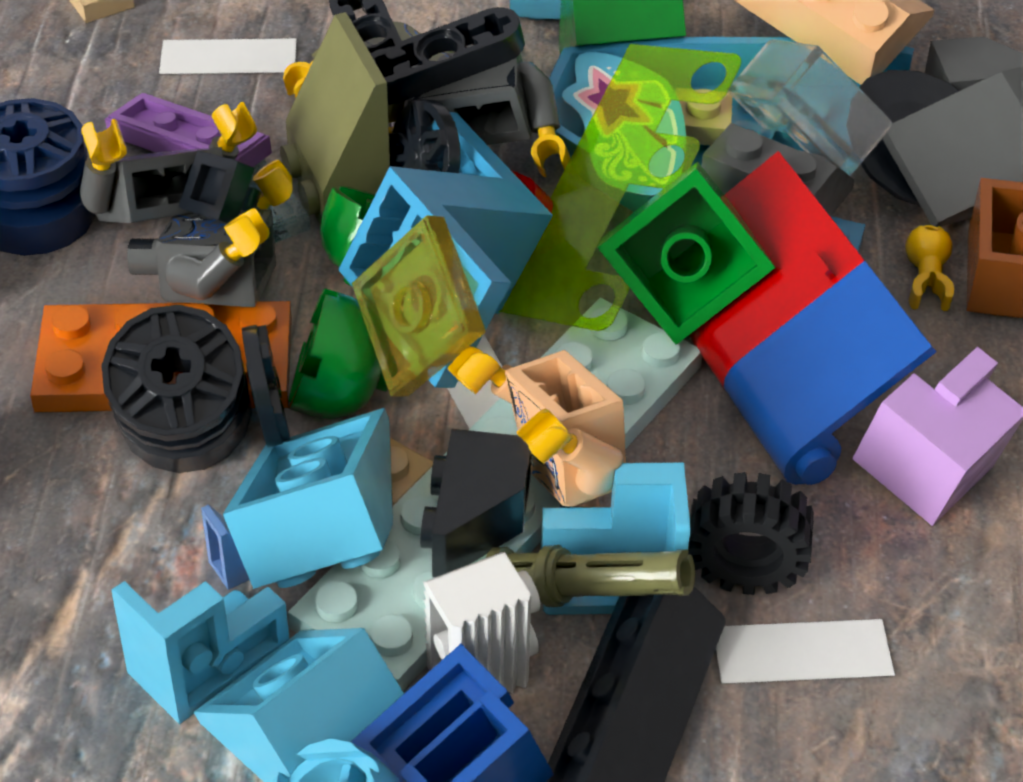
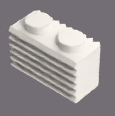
[423,552,540,693]

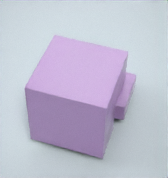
[852,346,1023,526]

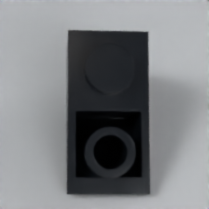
[420,429,532,577]

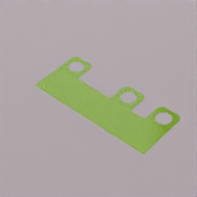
[499,44,741,331]

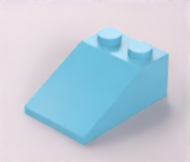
[223,408,393,589]

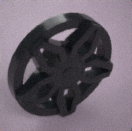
[389,99,460,173]
[242,325,291,447]

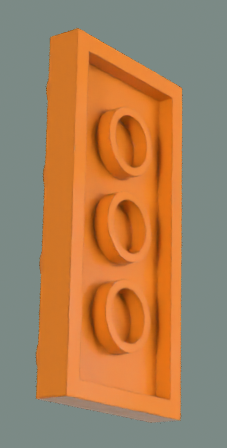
[30,301,292,412]

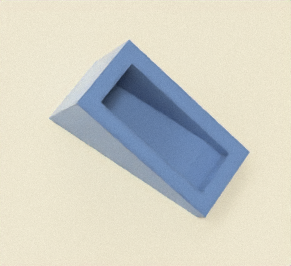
[201,504,250,590]

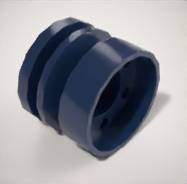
[0,98,96,256]

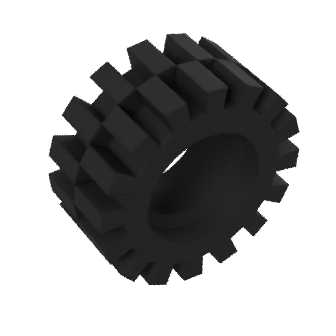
[688,472,814,595]

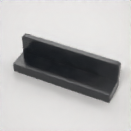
[546,587,726,782]

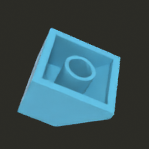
[193,628,404,782]

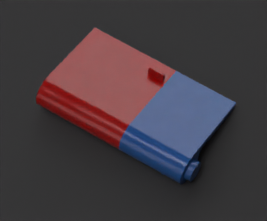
[688,151,937,485]

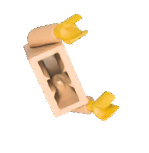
[448,346,626,508]

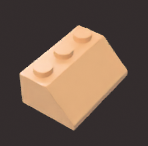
[734,0,934,85]

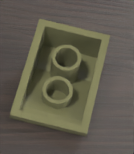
[280,12,390,226]

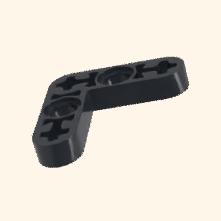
[329,0,525,105]

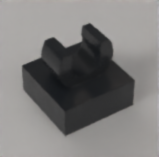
[178,150,262,224]

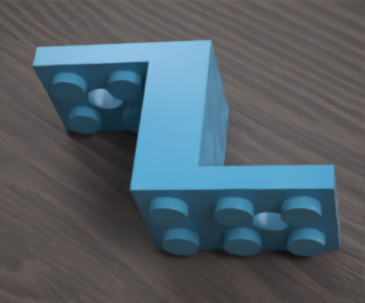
[338,112,553,388]

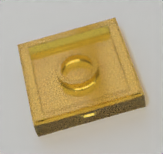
[352,215,486,396]

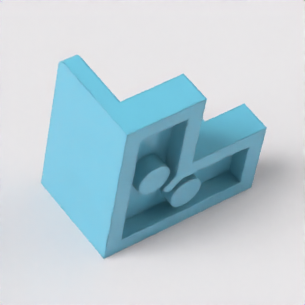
[541,463,690,615]
[111,581,289,724]

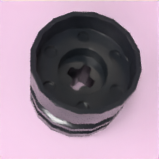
[101,305,252,473]

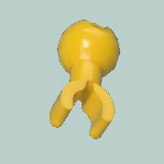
[905,225,955,311]

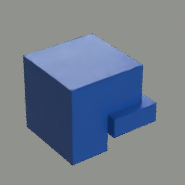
[351,643,554,782]

